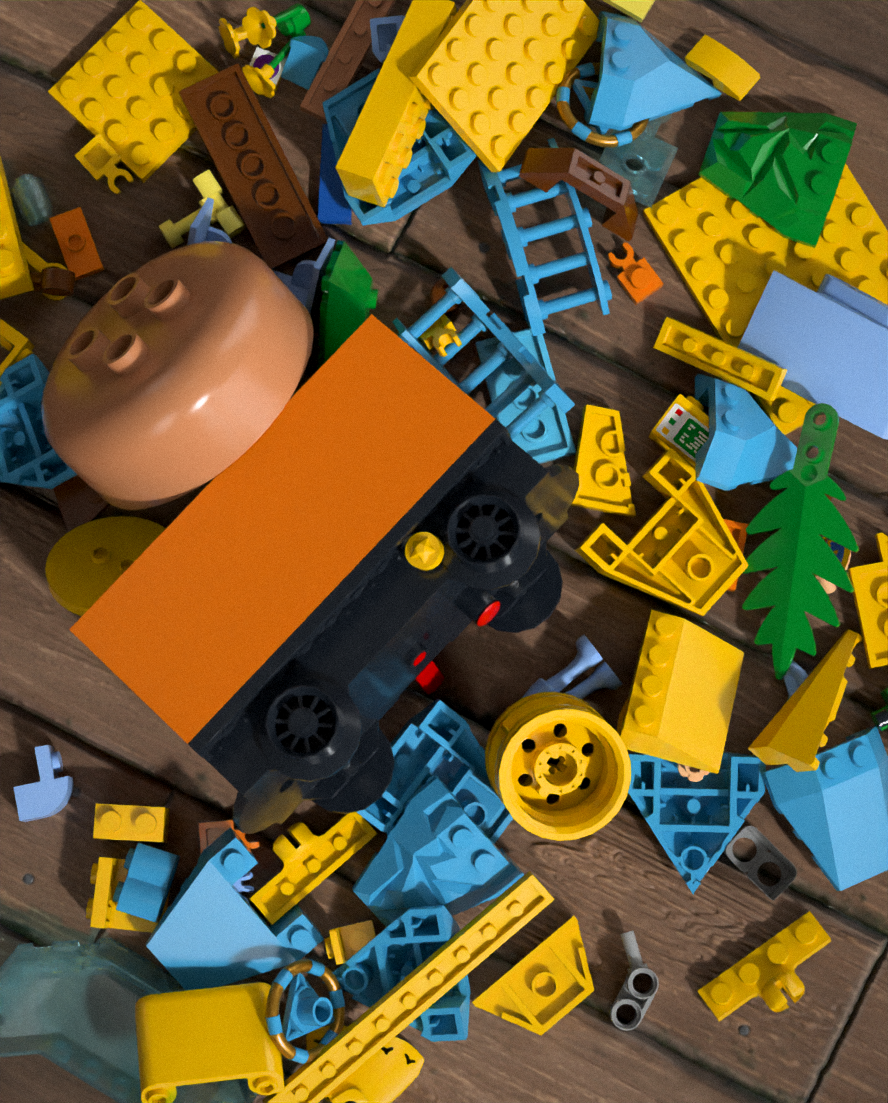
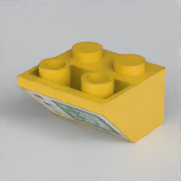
[649,394,709,469]

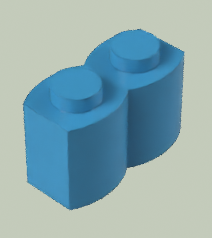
[113,843,180,923]

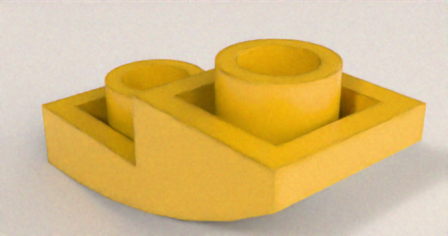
[685,34,760,101]

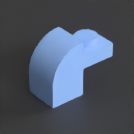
[13,745,74,822]

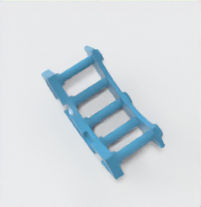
[477,138,612,336]
[392,267,575,440]

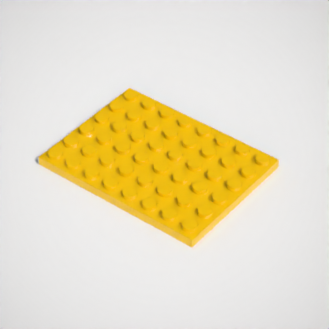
[643,163,888,435]

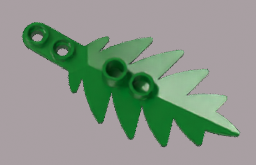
[742,403,859,680]

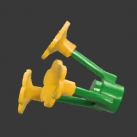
[218,3,311,98]

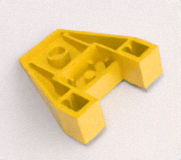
[575,448,749,616]

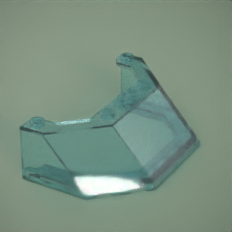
[0,938,258,1103]

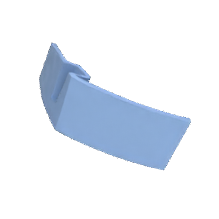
[738,270,888,440]

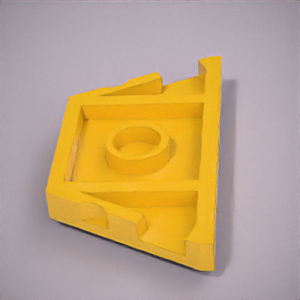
[472,915,594,1036]

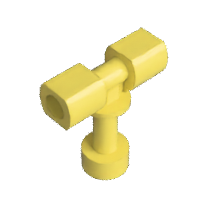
[158,170,246,249]

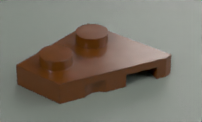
[53,475,110,533]

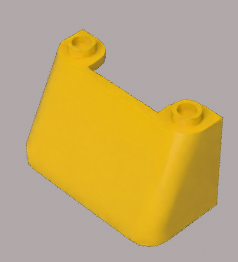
[135,982,285,1103]

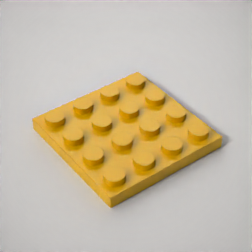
[48,0,218,183]

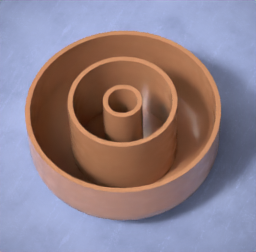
[41,241,314,510]

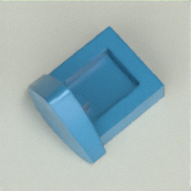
[280,36,328,90]

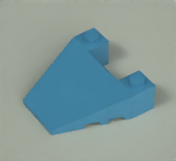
[146,827,324,990]

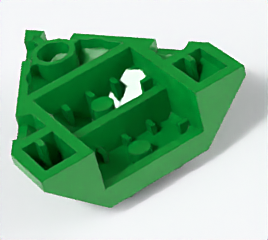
[317,240,379,370]

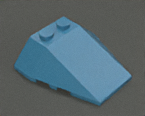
[322,68,477,226]
[357,699,513,844]
[761,725,888,891]

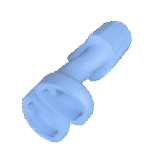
[523,634,622,700]

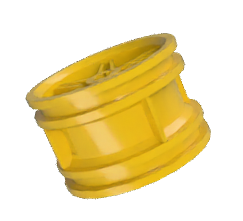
[485,691,631,841]

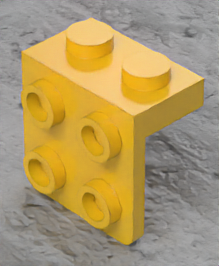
[86,857,170,933]

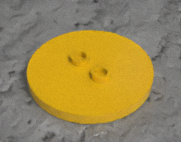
[45,516,166,616]

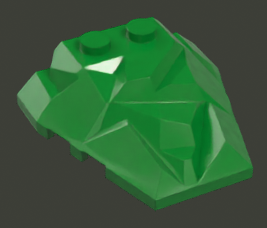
[698,112,857,248]

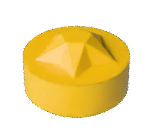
[405,532,444,571]

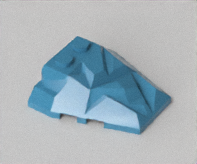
[352,775,524,927]

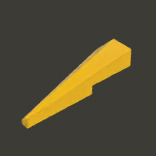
[748,630,863,772]

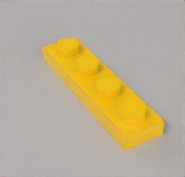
[653,317,788,401]

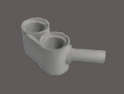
[609,930,659,1031]

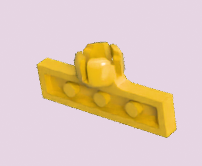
[249,812,377,925]
[697,911,831,1022]

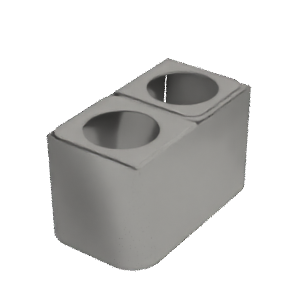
[722,826,797,901]

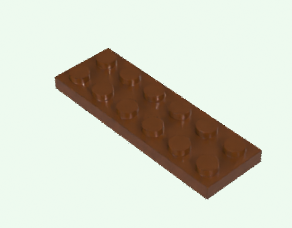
[179,63,328,270]

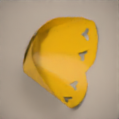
[306,1026,424,1103]

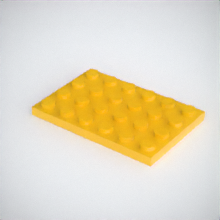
[409,0,600,173]

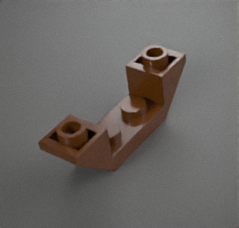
[519,148,638,242]

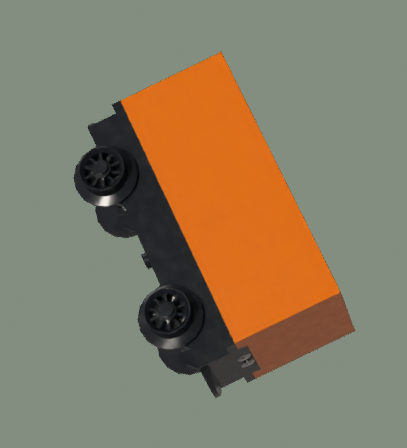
[69,314,579,834]

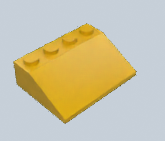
[619,610,744,774]

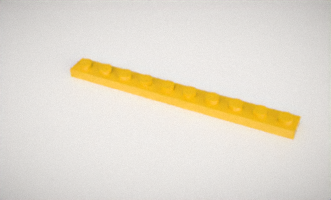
[262,871,554,1103]

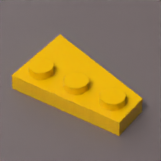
[571,404,636,517]

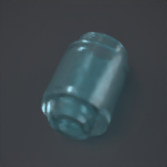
[11,174,54,226]

